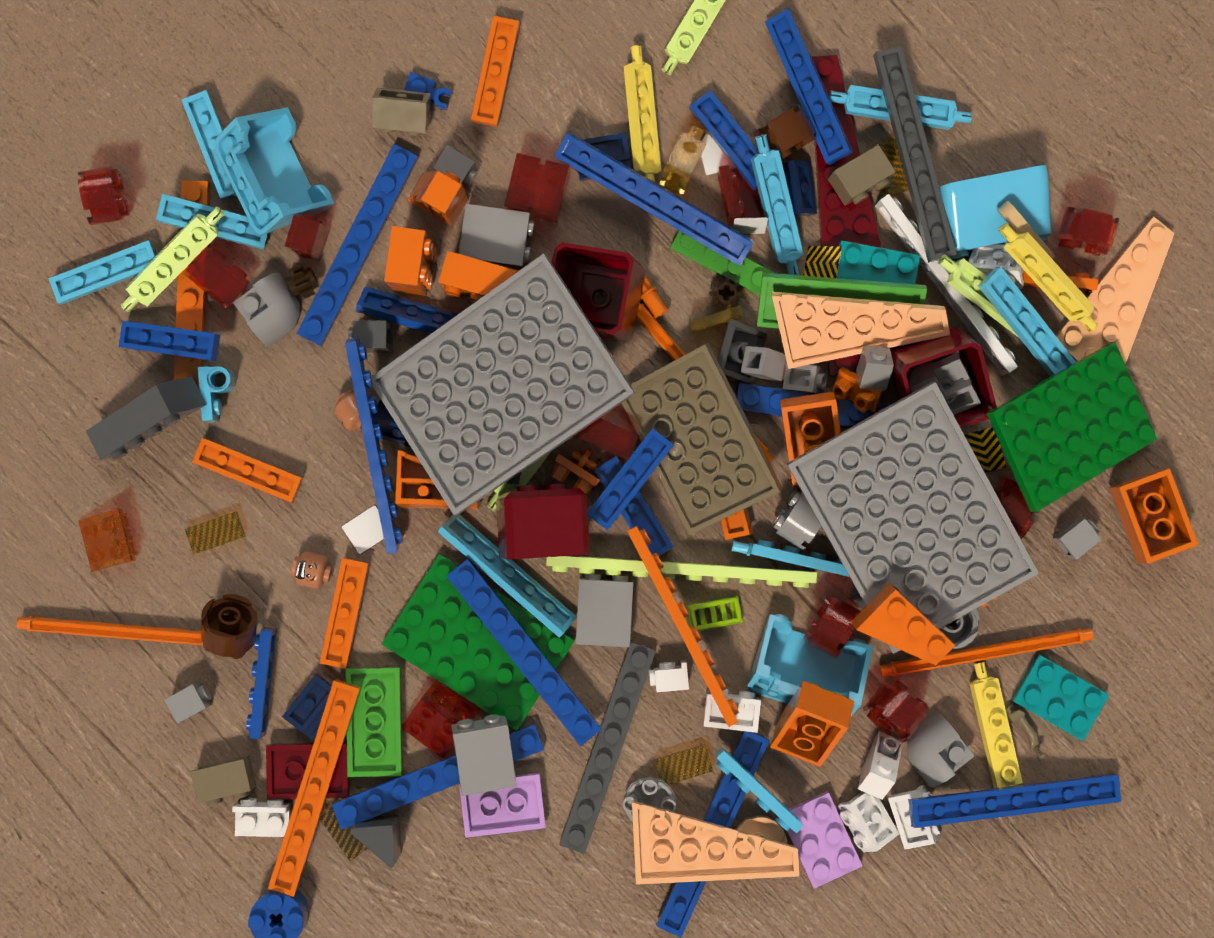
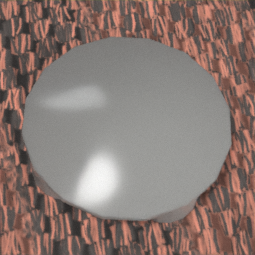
[623,777,677,822]

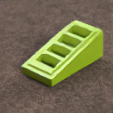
[685,596,743,631]

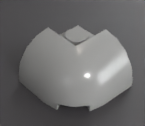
[233,273,300,347]
[909,353,981,415]
[907,711,975,787]

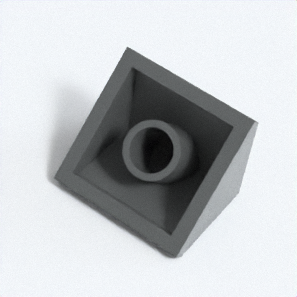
[717,319,767,385]
[350,815,402,868]

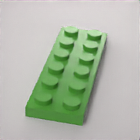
[757,272,927,328]

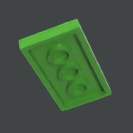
[346,667,403,777]

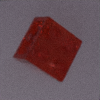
[717,165,765,226]
[402,680,480,758]

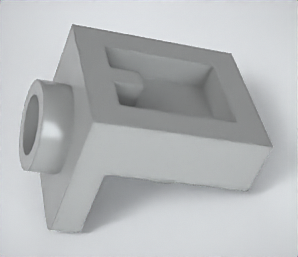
[783,363,827,394]

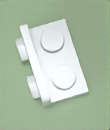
[968,244,1024,289]
[703,689,761,733]
[888,785,942,850]
[837,791,899,852]
[232,798,291,837]

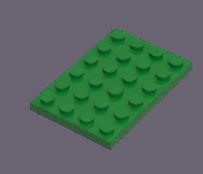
[987,342,1157,512]
[382,553,575,731]

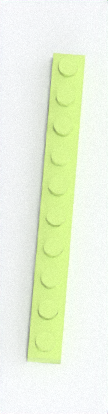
[546,556,817,588]

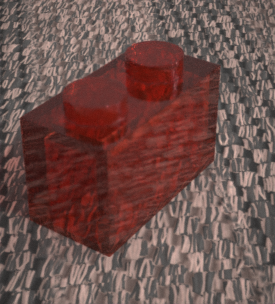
[285,213,329,262]
[184,247,250,309]
[578,418,639,461]

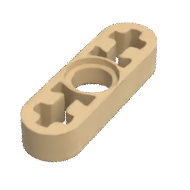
[997,201,1055,259]

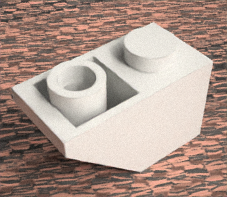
[858,731,904,799]

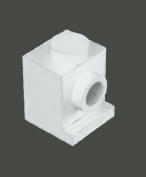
[649,660,689,692]

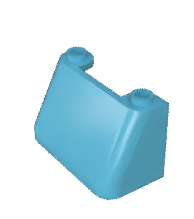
[215,107,334,235]
[939,165,1052,260]
[747,614,873,716]

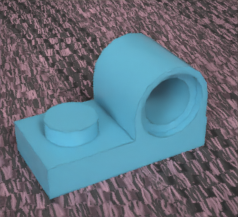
[198,366,236,422]

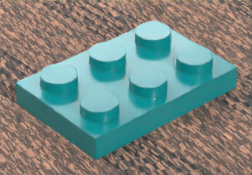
[837,241,920,284]
[1011,654,1110,741]

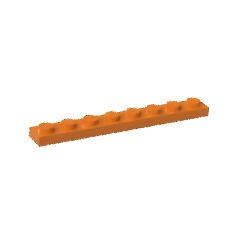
[173,180,210,389]
[627,526,740,727]
[268,679,361,897]

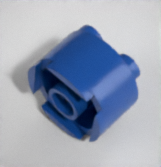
[248,889,309,938]

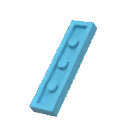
[182,90,236,201]
[156,194,268,250]
[49,240,156,305]
[715,747,804,833]

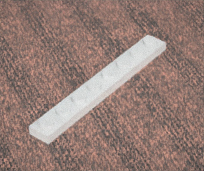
[875,194,1018,376]

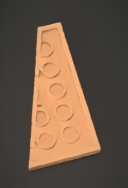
[1055,217,1175,364]
[772,292,950,369]
[632,801,799,884]

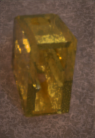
[659,126,706,195]

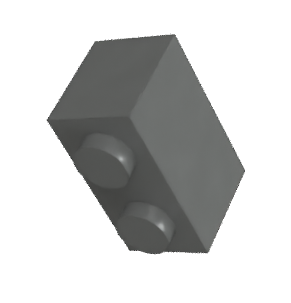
[348,321,393,353]

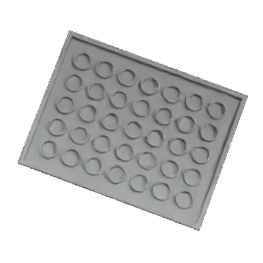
[371,254,636,516]
[787,381,1039,654]

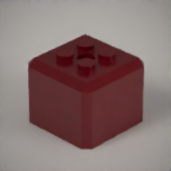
[551,242,645,342]
[890,327,997,428]
[496,483,590,559]

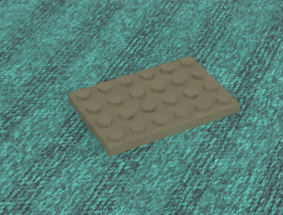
[622,343,783,535]

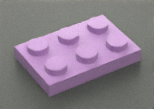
[459,773,546,838]
[787,791,862,889]

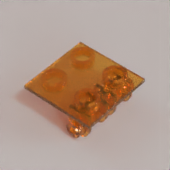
[78,508,137,572]

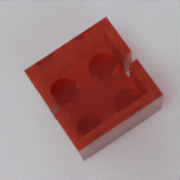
[504,153,570,223]

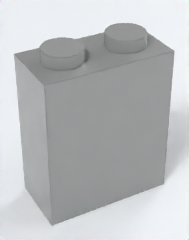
[458,204,535,269]
[576,574,633,647]
[451,714,517,796]

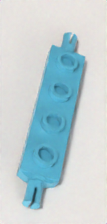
[829,85,972,130]
[750,134,804,275]
[731,539,850,577]

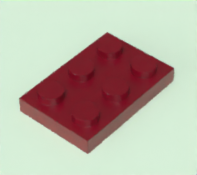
[266,742,350,800]

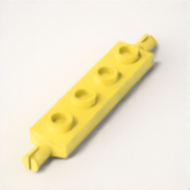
[623,45,661,182]
[998,223,1098,332]
[970,661,1023,788]

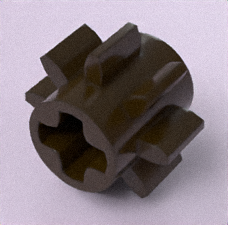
[285,264,319,299]
[708,277,743,312]

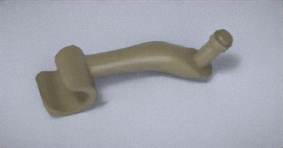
[1006,703,1045,759]

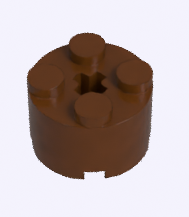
[753,104,816,160]
[201,594,257,659]

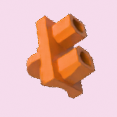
[832,367,884,413]
[551,449,600,494]

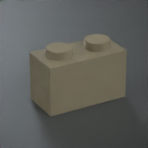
[372,88,431,136]
[828,145,896,206]
[190,755,256,806]

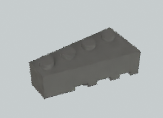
[86,376,207,460]

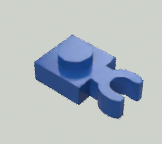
[404,72,452,110]

